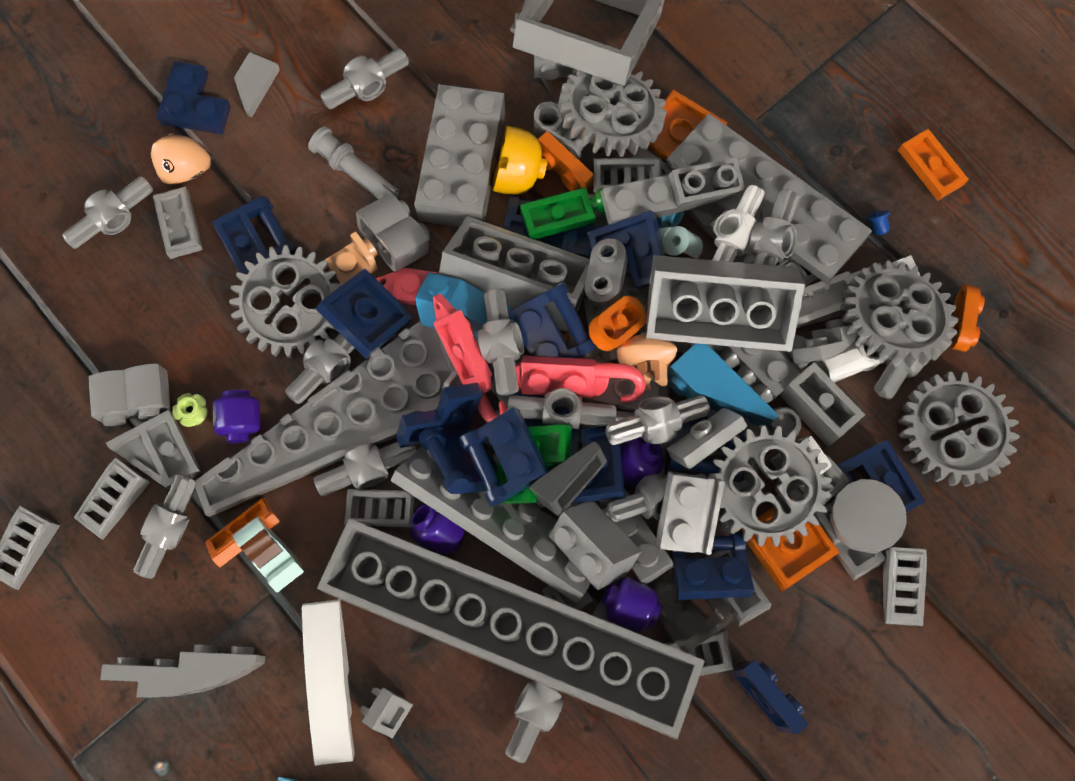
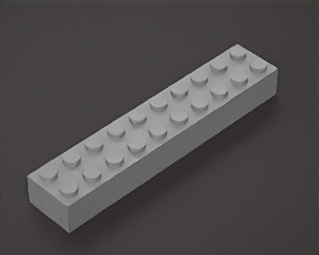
[317,519,705,739]

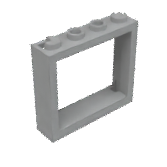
[510,0,665,86]

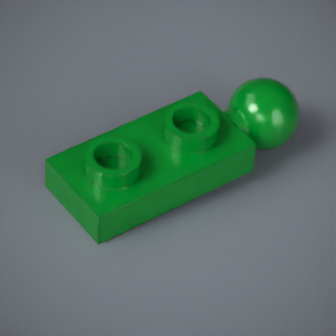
[520,187,606,240]

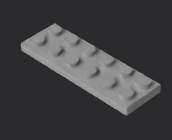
[666,114,872,284]
[391,446,591,604]

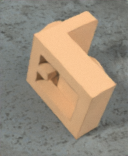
[325,231,378,286]

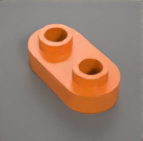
[949,284,985,352]
[589,296,646,351]

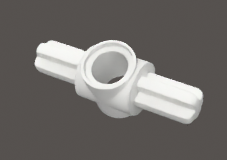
[712,185,765,262]

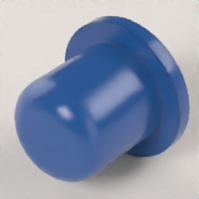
[866,210,890,235]

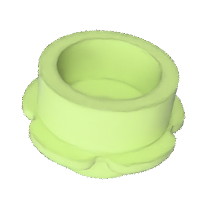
[172,393,208,427]

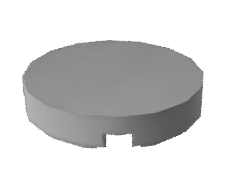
[830,479,907,553]

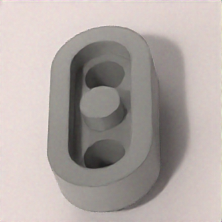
[585,239,628,308]

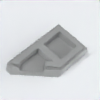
[234,52,280,118]

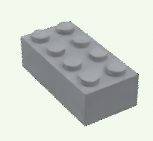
[414,84,505,227]
[439,216,590,332]
[645,255,805,352]

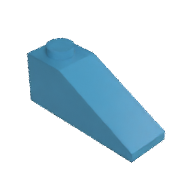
[415,272,513,339]
[667,343,779,428]

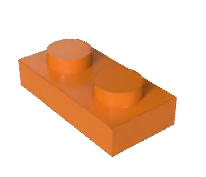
[898,129,969,201]
[538,131,594,193]

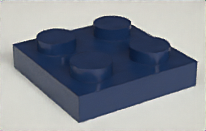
[316,268,414,359]
[730,660,808,735]

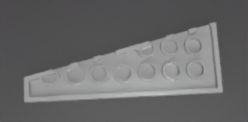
[195,322,455,517]

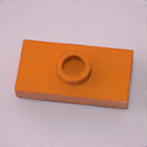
[205,498,280,568]

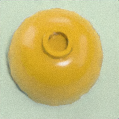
[492,126,547,195]

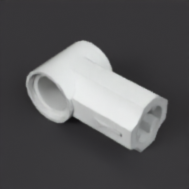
[816,339,880,383]

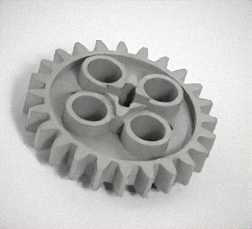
[558,70,667,157]
[229,245,341,358]
[840,261,958,368]
[898,372,1020,487]
[708,425,832,547]

